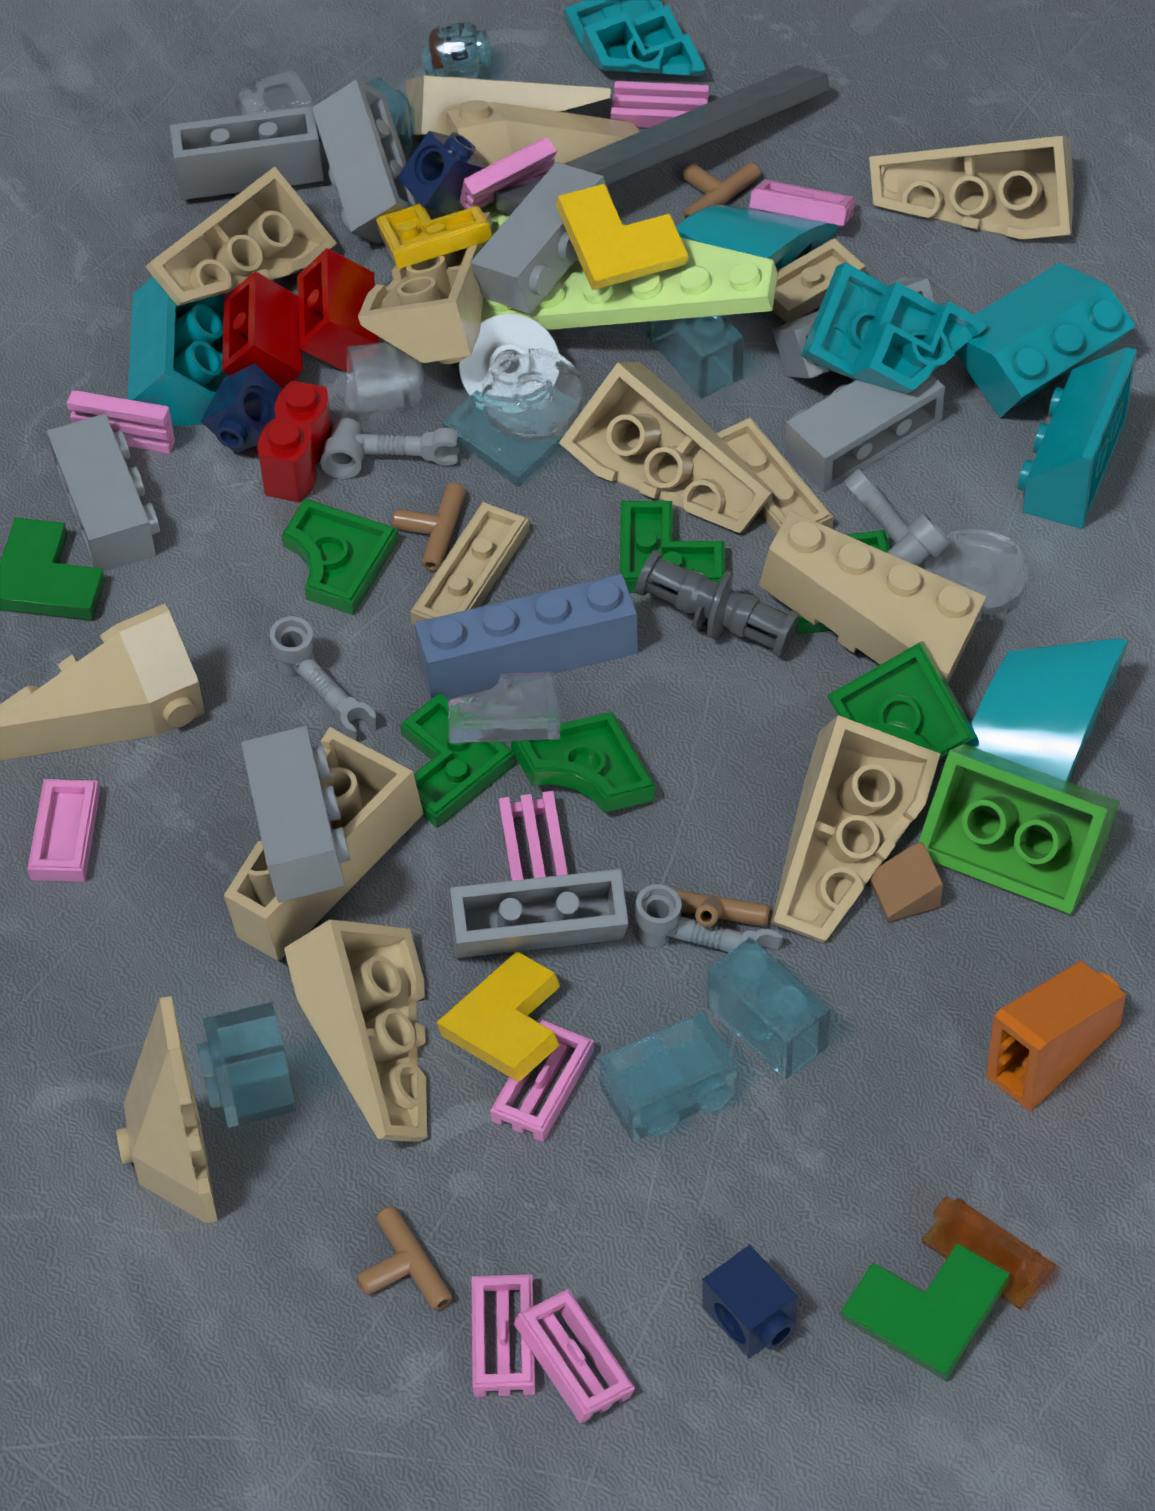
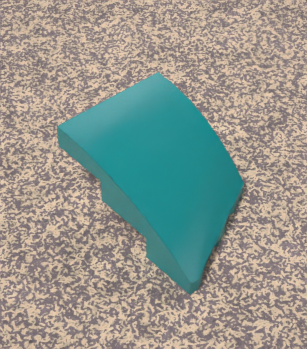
[564,0,706,76]
[676,205,838,269]
[800,262,988,393]
[965,638,1129,782]

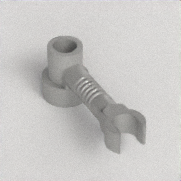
[320,418,459,479]
[844,468,951,566]
[270,616,376,741]
[634,884,783,972]

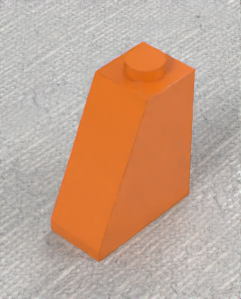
[986,960,1126,1112]

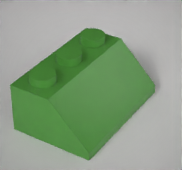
[918,744,1121,914]

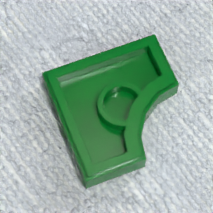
[281,498,399,615]
[827,641,978,757]
[510,712,656,813]

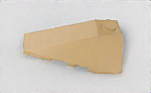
[559,362,774,533]

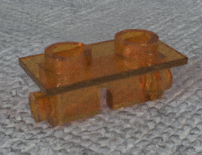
[921,1196,1056,1310]

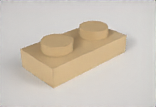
[772,238,866,323]

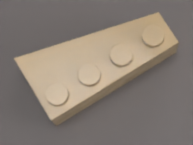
[759,510,987,683]
[224,727,423,962]

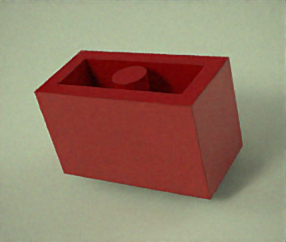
[297,248,379,373]
[222,271,303,388]

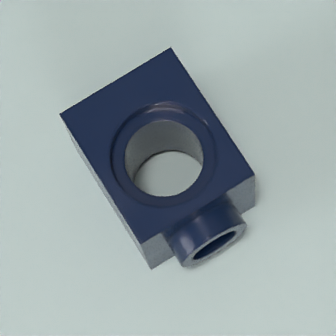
[397,131,486,214]
[200,363,282,454]
[702,1244,797,1359]

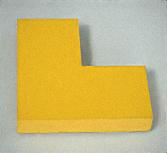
[555,183,688,290]
[376,204,492,269]
[436,951,560,1083]

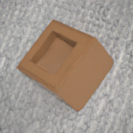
[869,842,943,922]

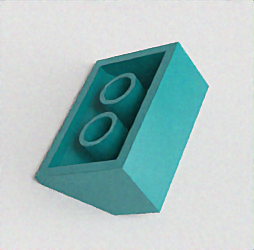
[955,262,1136,418]
[127,276,229,426]
[1017,347,1137,529]

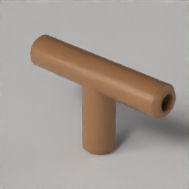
[683,162,761,219]
[392,483,466,571]
[674,889,771,927]
[356,1206,452,1310]

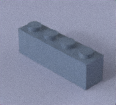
[414,574,638,700]

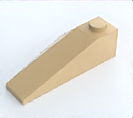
[406,75,611,136]
[446,100,640,167]
[869,136,1074,240]
[145,167,337,306]
[358,212,492,364]
[0,603,205,761]
[771,715,941,943]
[284,919,427,1142]
[116,996,218,1224]

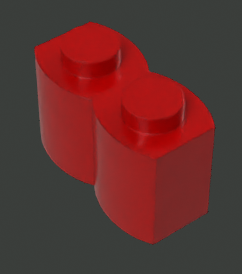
[258,380,332,503]

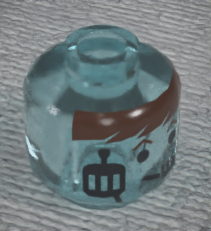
[421,21,493,79]

